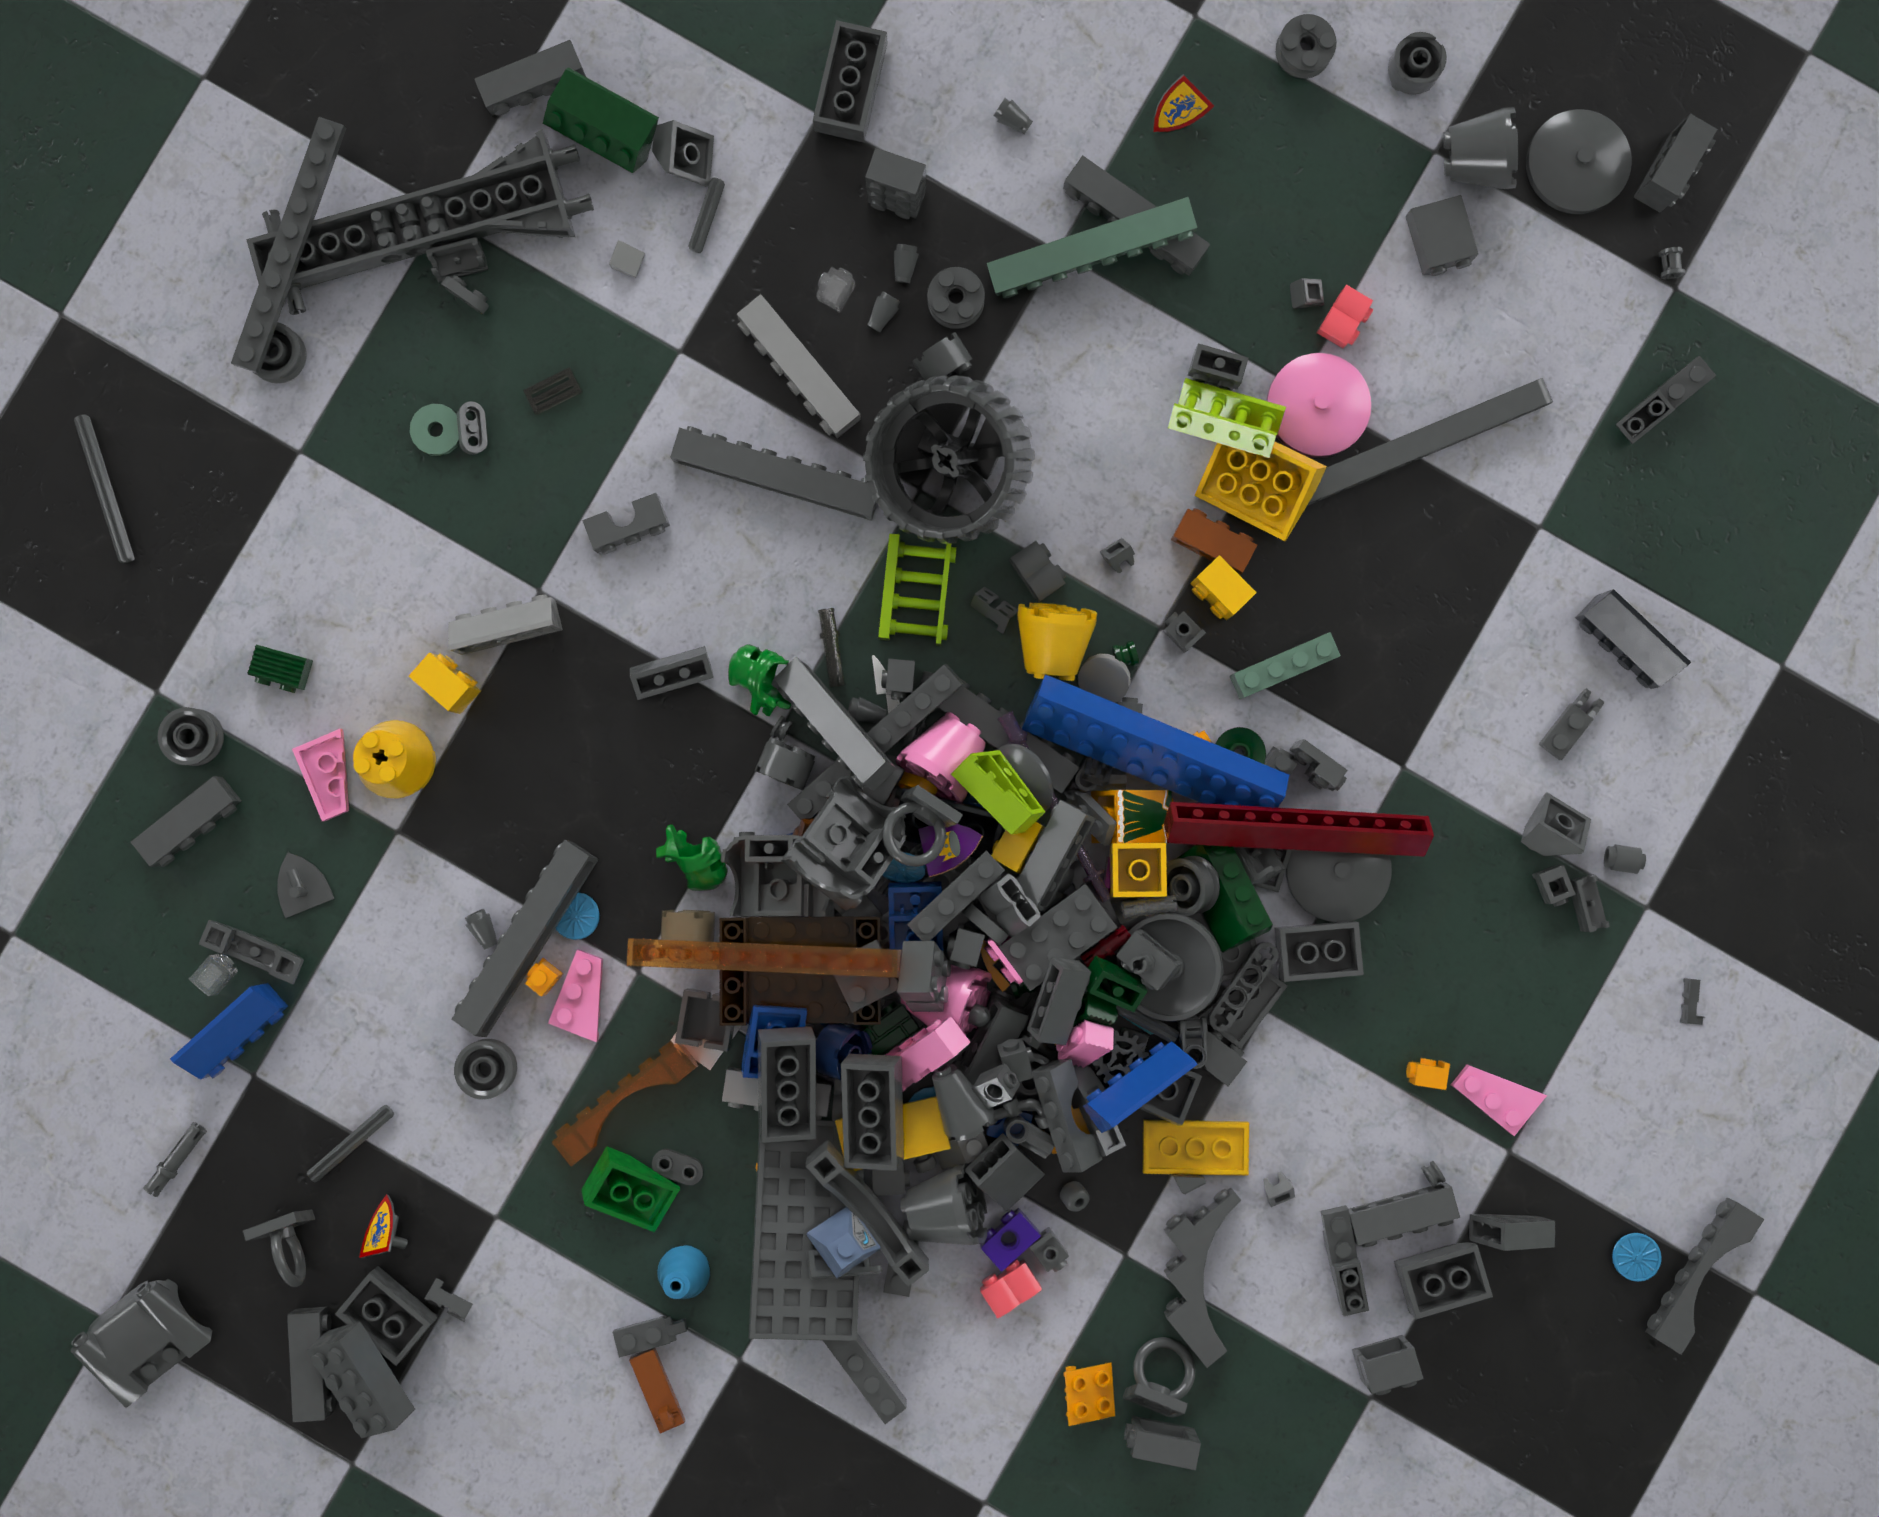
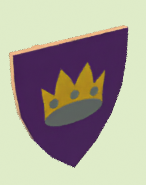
[918,824,983,878]

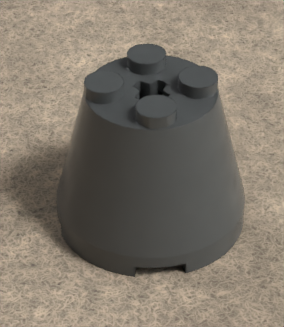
[1443,107,1518,189]
[900,1163,988,1245]

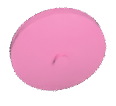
[1266,353,1371,458]

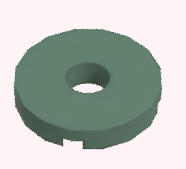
[410,404,459,456]

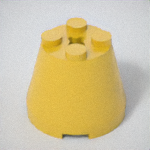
[1017,603,1097,681]
[353,720,436,799]

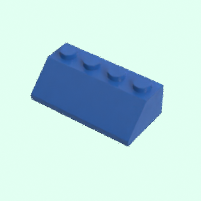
[170,983,288,1080]
[1082,1041,1198,1133]

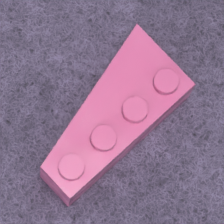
[885,1016,970,1092]

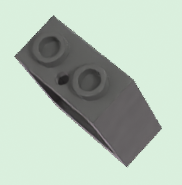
[1124,1416,1201,1470]

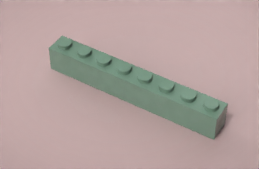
[987,197,1197,298]

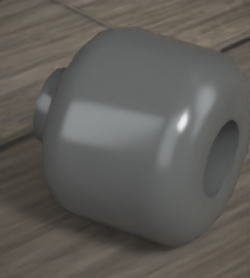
[1060,1181,1090,1212]

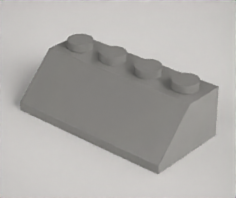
[448,595,563,655]

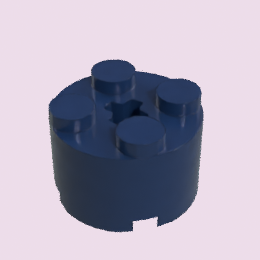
[816,1023,872,1080]

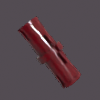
[1080,925,1131,967]

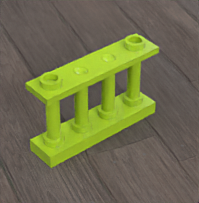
[1168,378,1286,458]
[878,533,957,646]

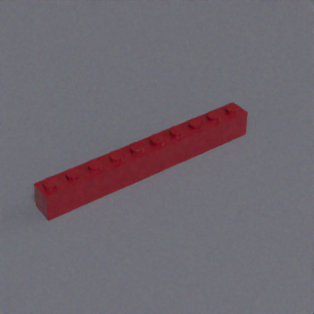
[1164,802,1434,857]

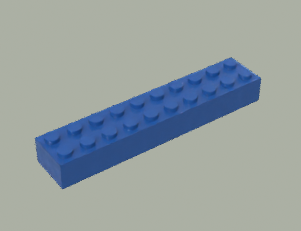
[1022,674,1289,808]

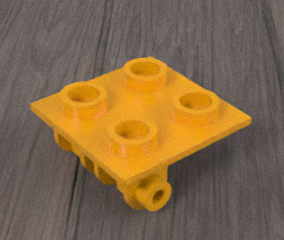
[1063,1363,1115,1426]

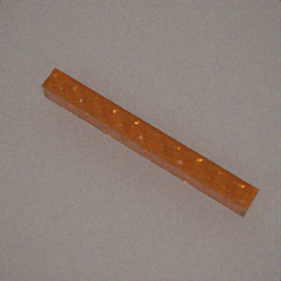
[627,938,902,977]

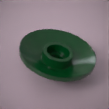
[1215,727,1266,764]

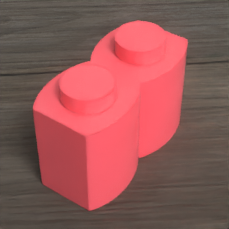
[1317,285,1373,349]
[980,1259,1042,1319]

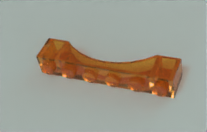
[552,1041,699,1167]

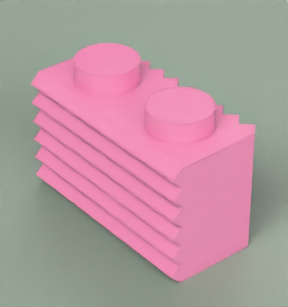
[1056,1020,1114,1068]

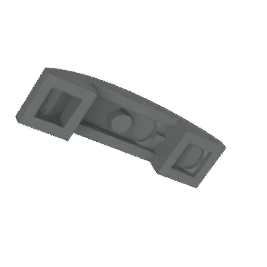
[199,920,304,984]

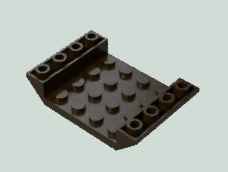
[719,916,881,1026]

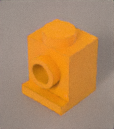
[525,958,563,997]
[1406,1058,1450,1090]

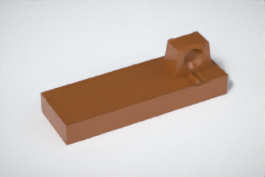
[629,1348,686,1434]

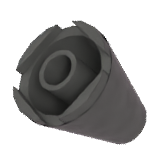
[932,1063,995,1141]

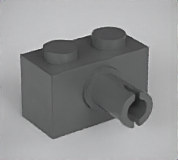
[1116,929,1183,991]

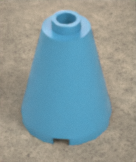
[657,1245,710,1299]

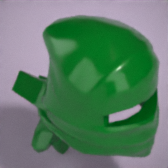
[728,644,791,717]
[656,825,728,891]

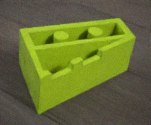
[951,750,1045,835]

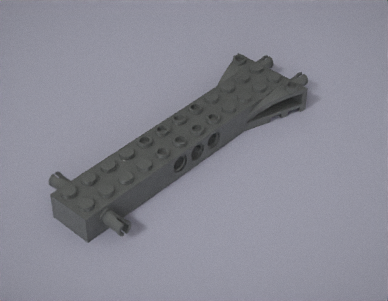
[246,129,594,315]

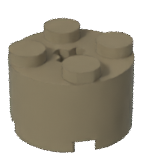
[661,910,715,951]

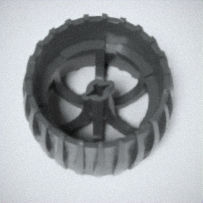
[863,375,1035,544]

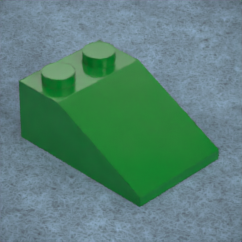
[581,1146,680,1232]

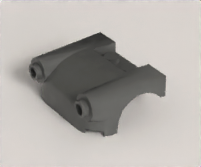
[781,775,907,910]
[721,832,834,917]
[71,1279,212,1408]

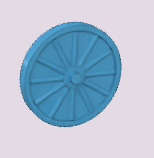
[882,852,926,883]
[556,893,599,940]
[1612,1233,1661,1282]

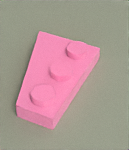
[292,728,349,821]
[548,949,603,1042]
[1451,1065,1547,1136]

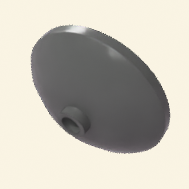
[995,744,1053,812]

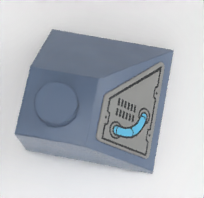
[806,1207,881,1278]

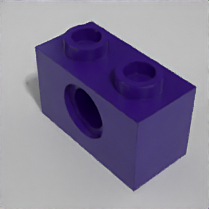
[980,1208,1041,1272]

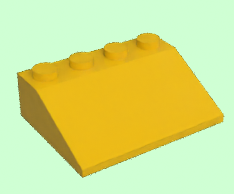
[1194,442,1327,541]

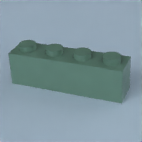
[1230,632,1341,699]

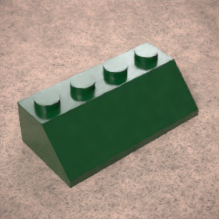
[542,67,659,173]
[1176,845,1273,953]

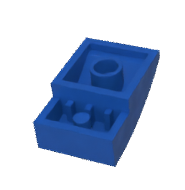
[888,881,943,968]
[741,1005,807,1078]

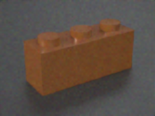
[1171,508,1257,575]

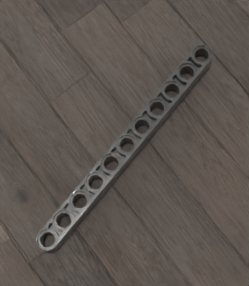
[1307,378,1553,506]

